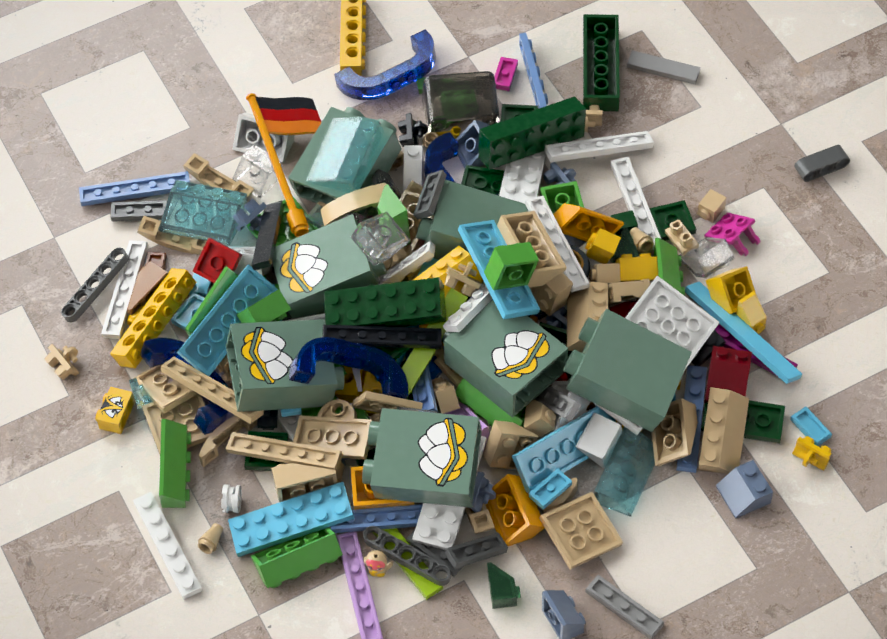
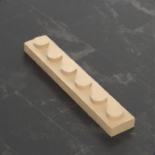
[161,357,264,424]
[226,432,343,472]

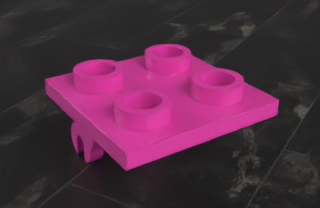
[704,213,761,257]

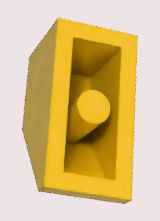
[736,291,767,334]

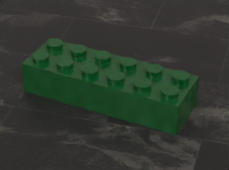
[583,14,620,112]
[478,96,586,170]
[324,277,446,327]

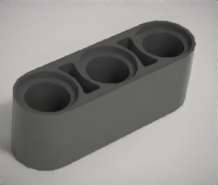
[794,145,850,182]

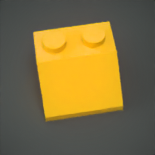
[705,266,756,314]

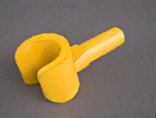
[435,126,461,140]

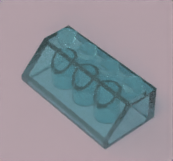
[594,426,655,517]

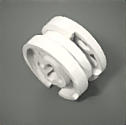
[221,484,242,513]

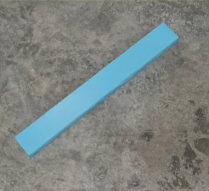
[685,281,802,384]

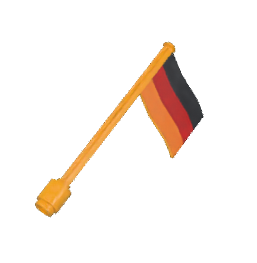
[246,93,321,237]

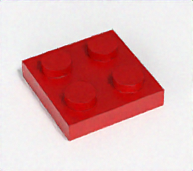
[193,237,242,283]

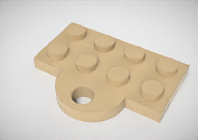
[293,399,373,460]

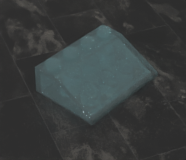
[306,117,384,193]
[159,180,247,245]

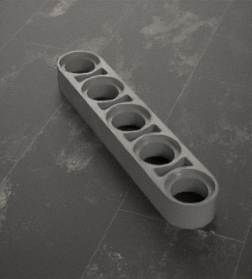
[61,248,129,322]
[363,526,451,586]

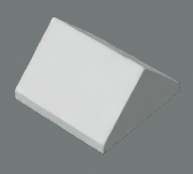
[575,413,623,468]

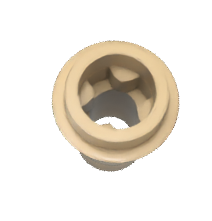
[629,227,654,253]
[198,523,223,554]

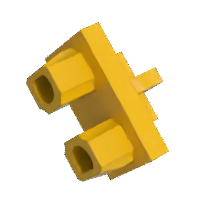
[792,436,832,471]

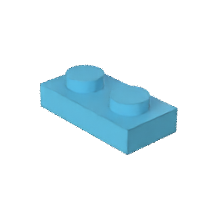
[529,468,572,510]

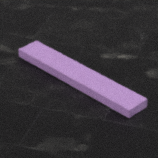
[336,532,383,639]

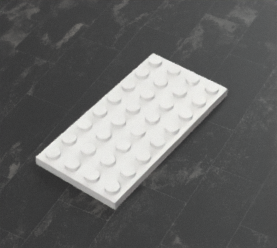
[594,276,719,435]

